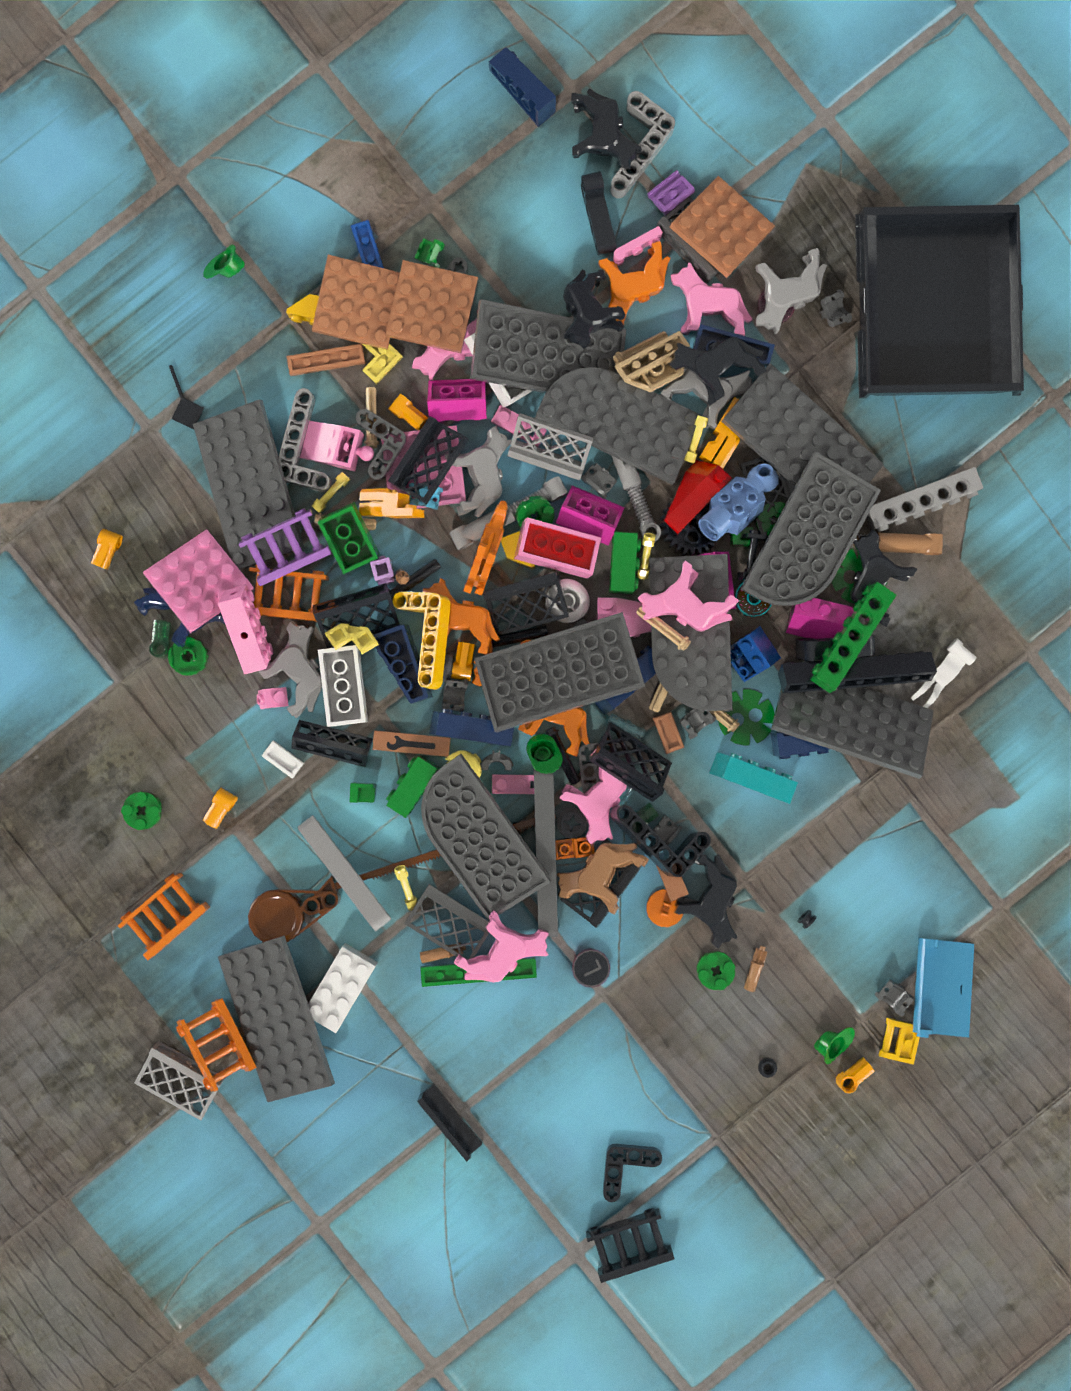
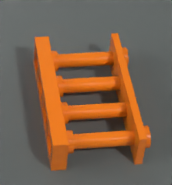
[249,564,329,622]
[117,873,211,961]
[176,998,257,1092]

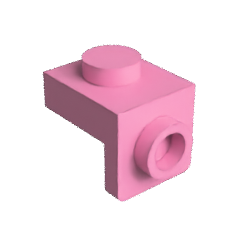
[257,687,288,709]

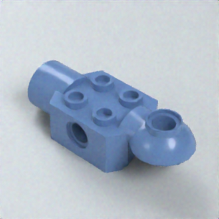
[698,463,779,541]

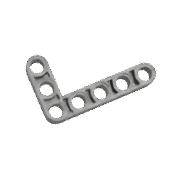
[610,91,675,198]
[279,388,332,492]

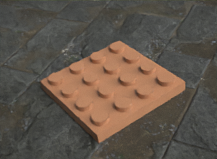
[670,176,775,278]
[312,254,400,350]
[386,260,478,354]

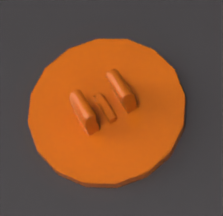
[646,889,683,927]

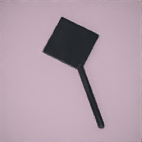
[169,365,204,430]

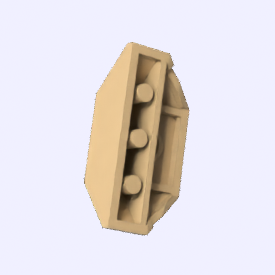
[615,331,690,392]

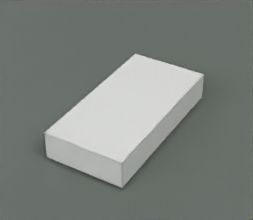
[262,740,304,778]

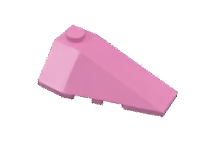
[597,598,651,638]

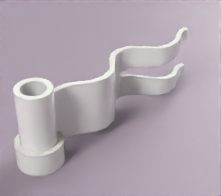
[911,638,977,708]

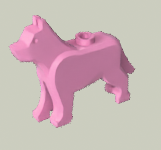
[671,263,753,336]
[412,310,478,380]
[638,561,738,632]
[559,748,627,845]
[454,910,549,982]

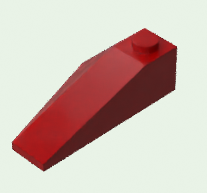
[664,460,732,534]

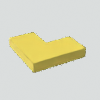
[362,343,403,384]

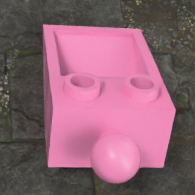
[300,421,374,472]

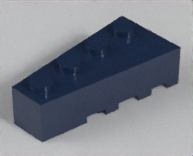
[489,47,556,127]
[693,324,775,367]
[373,624,433,704]
[595,645,656,715]
[429,709,514,747]
[770,732,838,759]

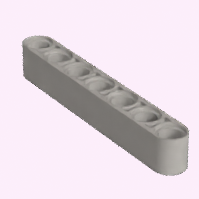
[297,815,391,931]

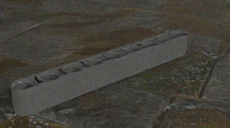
[534,768,558,937]

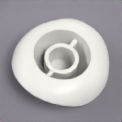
[546,579,590,623]

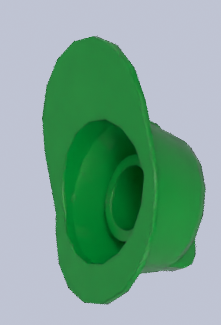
[203,244,245,279]
[526,734,563,774]
[814,1027,855,1064]

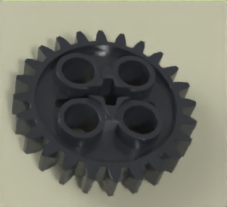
[659,501,719,556]

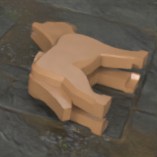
[557,843,649,915]

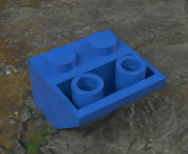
[731,626,781,682]

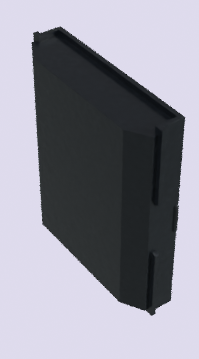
[855,205,1024,399]

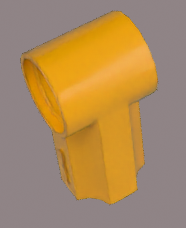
[388,394,428,430]
[91,529,123,570]
[451,642,475,681]
[203,787,238,829]
[836,1057,874,1093]

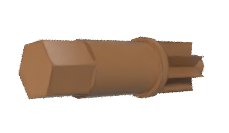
[395,569,409,585]
[419,942,466,964]
[744,945,768,992]

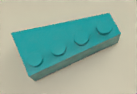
[709,752,798,804]

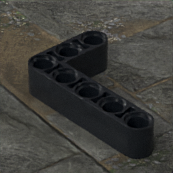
[610,805,711,877]

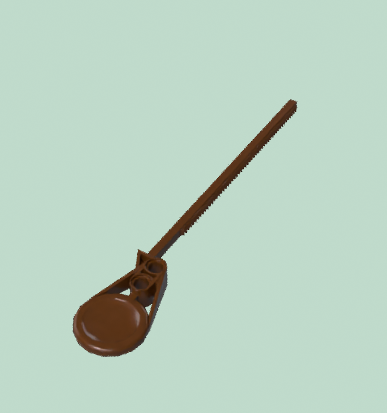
[248,813,556,942]

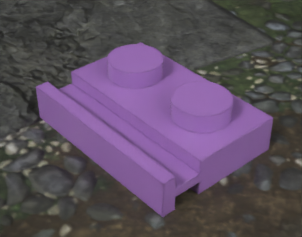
[647,170,695,215]

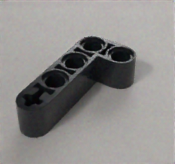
[581,171,617,256]
[796,635,875,661]

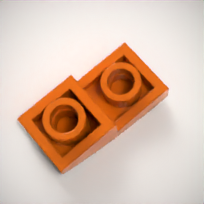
[555,837,595,860]

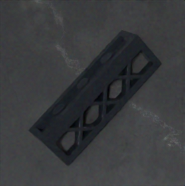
[291,720,373,767]
[417,1083,482,1162]

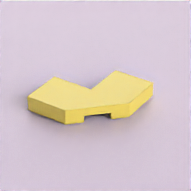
[325,623,379,654]

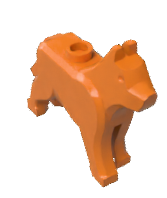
[598,241,671,325]
[463,501,508,595]
[423,578,500,655]
[518,707,589,757]

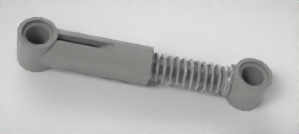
[612,456,661,543]
[449,476,568,551]

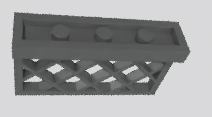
[656,196,719,284]
[404,884,489,960]

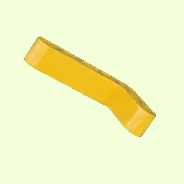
[393,592,451,690]

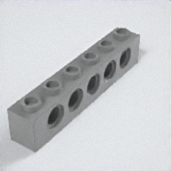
[866,467,983,532]

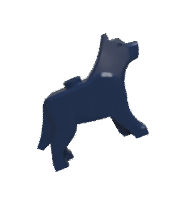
[134,587,225,647]

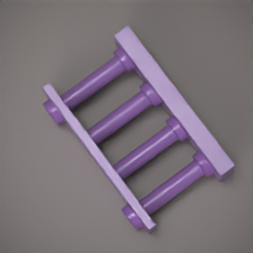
[239,508,331,586]

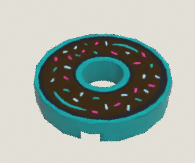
[735,582,772,617]

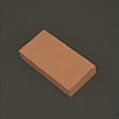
[653,712,684,754]
[656,863,689,902]

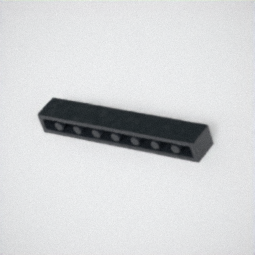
[778,651,937,694]

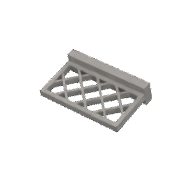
[507,413,593,480]
[134,1041,225,1120]

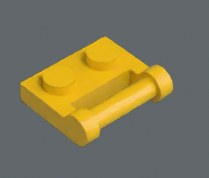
[878,1017,920,1064]

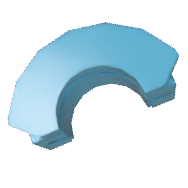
[409,483,443,510]

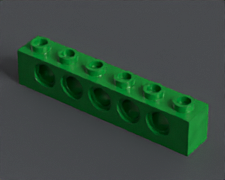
[810,582,897,693]

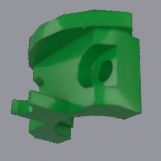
[414,238,445,268]

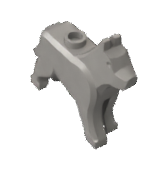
[755,248,827,334]
[660,369,752,429]
[445,426,512,518]
[259,621,322,718]

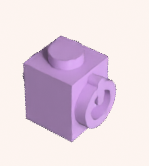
[370,556,395,585]

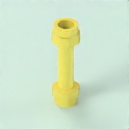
[684,415,708,463]
[311,472,350,513]
[637,533,655,580]
[394,865,418,911]

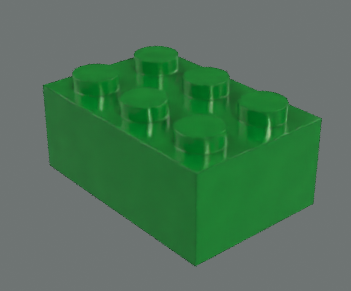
[317,502,380,574]
[609,532,641,595]
[386,755,440,818]

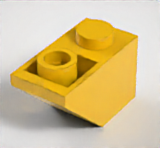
[286,294,319,325]
[501,531,535,570]

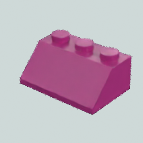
[427,379,487,422]
[556,486,625,546]
[785,598,854,639]

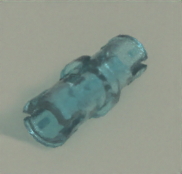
[606,713,646,741]

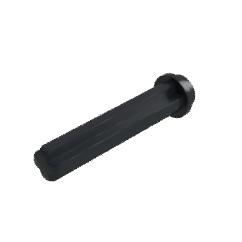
[388,559,441,602]
[492,624,548,648]
[545,727,580,785]

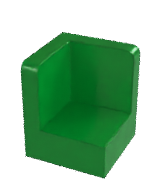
[730,527,753,547]
[349,782,376,803]

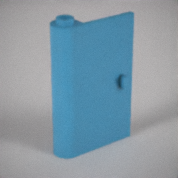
[913,938,974,1038]

